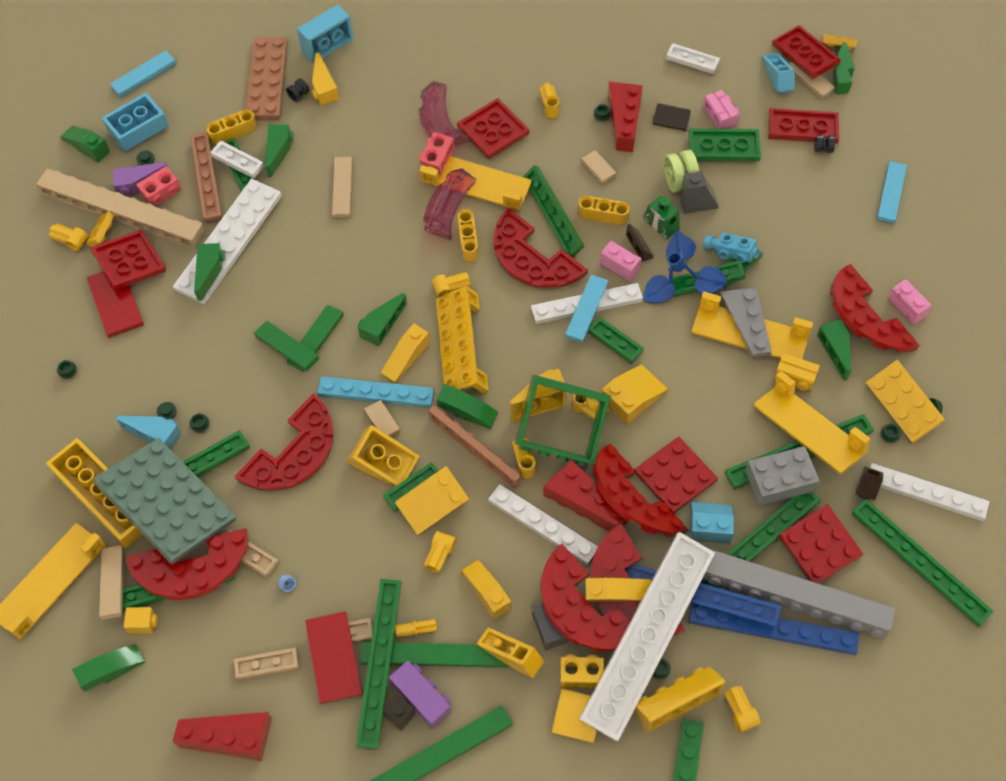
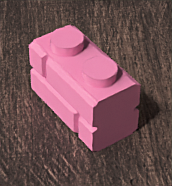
[703,90,740,129]
[600,241,642,281]
[888,279,932,325]

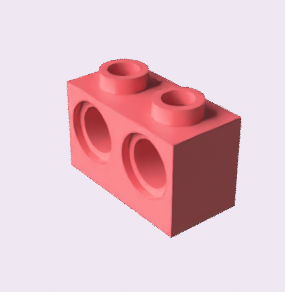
[419,132,455,176]
[136,166,181,206]

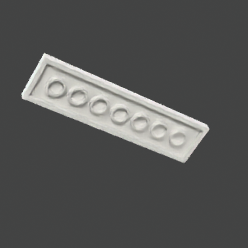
[173,178,282,305]

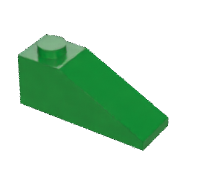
[265,124,294,177]
[60,125,110,163]
[194,243,226,301]
[358,293,407,346]
[817,319,851,381]

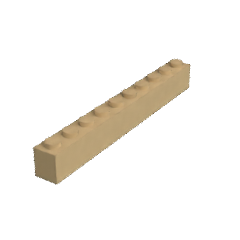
[36,168,206,250]

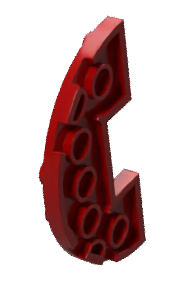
[493,208,588,288]
[830,264,920,352]
[234,394,333,491]
[593,444,688,537]
[591,523,685,637]
[126,528,248,601]
[540,544,630,652]

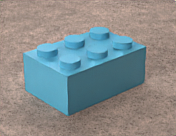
[297,5,353,63]
[102,93,169,152]

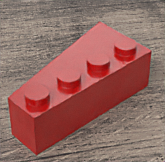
[608,81,643,152]
[543,460,628,532]
[172,712,272,761]

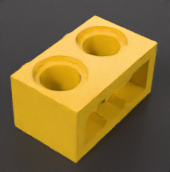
[560,654,604,689]

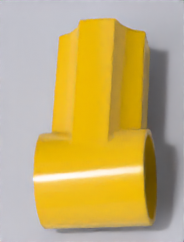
[539,83,560,118]
[49,223,88,252]
[432,272,471,298]
[571,394,609,420]
[512,438,536,479]
[424,531,457,573]
[724,686,761,733]

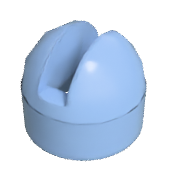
[278,574,296,592]

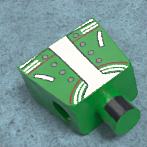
[643,196,680,240]

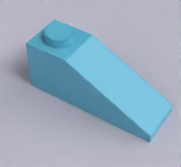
[762,53,795,93]
[116,416,181,449]

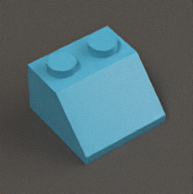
[690,502,734,543]

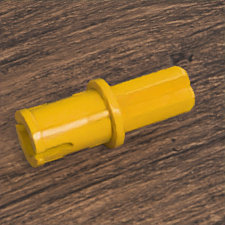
[395,619,437,638]

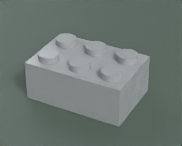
[745,446,820,506]

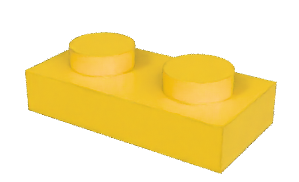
[822,34,858,50]
[86,211,115,247]

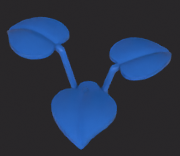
[643,230,727,304]

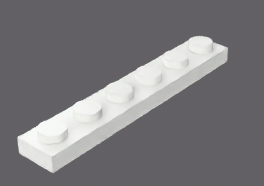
[531,283,643,325]
[870,463,990,521]
[488,484,598,566]

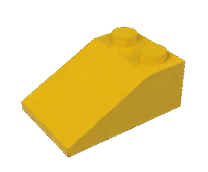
[601,364,668,425]
[510,369,567,422]
[346,425,420,487]
[394,466,469,535]

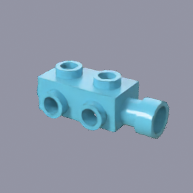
[703,232,759,263]

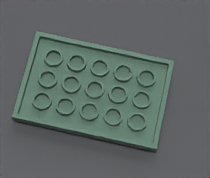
[93,438,236,565]

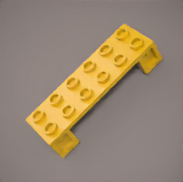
[419,156,532,211]
[436,286,489,394]
[691,291,813,359]
[754,371,871,474]
[0,523,106,640]

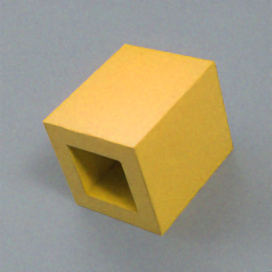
[124,607,158,634]

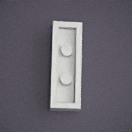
[666,43,720,75]
[210,141,264,178]

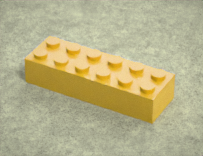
[46,438,143,549]

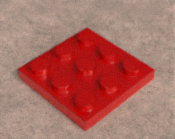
[457,98,530,160]
[90,229,166,290]
[634,436,718,514]
[778,504,864,584]

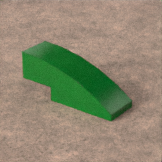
[833,42,855,95]
[437,384,498,429]
[72,644,145,692]

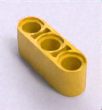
[206,110,257,145]
[578,196,630,225]
[457,209,478,262]

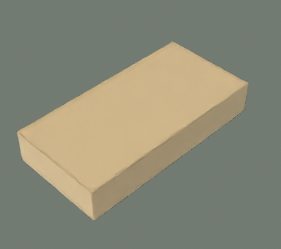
[581,150,616,185]
[364,400,400,437]

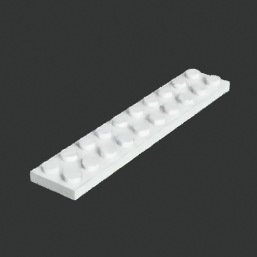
[579,532,715,741]

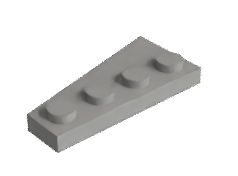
[719,287,771,358]

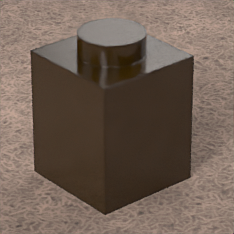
[855,466,884,500]
[383,695,415,731]

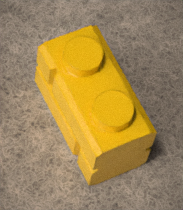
[774,353,820,391]

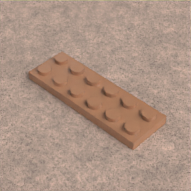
[246,37,288,120]

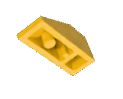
[311,52,339,106]
[380,323,430,384]
[461,560,511,620]
[586,578,651,602]
[477,627,544,678]

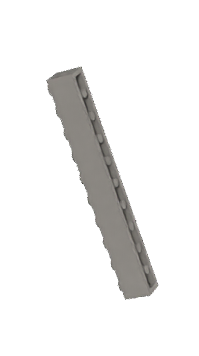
[702,549,895,638]

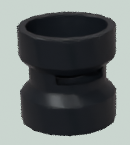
[286,78,310,102]
[814,134,835,153]

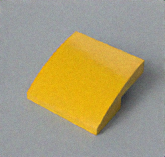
[552,688,597,743]

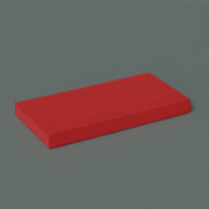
[772,25,841,79]
[768,108,839,144]
[86,272,144,338]
[305,611,362,704]

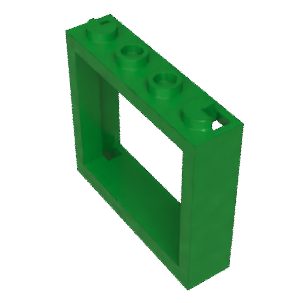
[514,375,611,466]

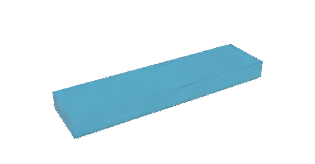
[110,50,176,98]
[877,161,907,224]
[565,275,608,343]

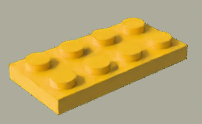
[866,359,946,443]

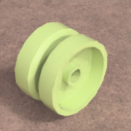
[663,149,699,193]

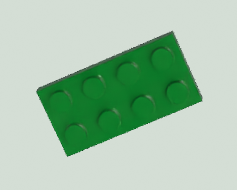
[689,129,761,161]

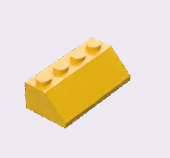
[634,666,725,734]

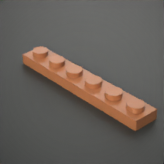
[190,132,222,223]
[428,405,520,489]

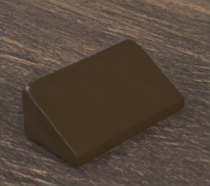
[653,103,691,131]
[626,224,654,262]

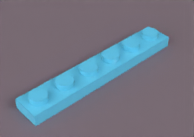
[318,376,434,408]

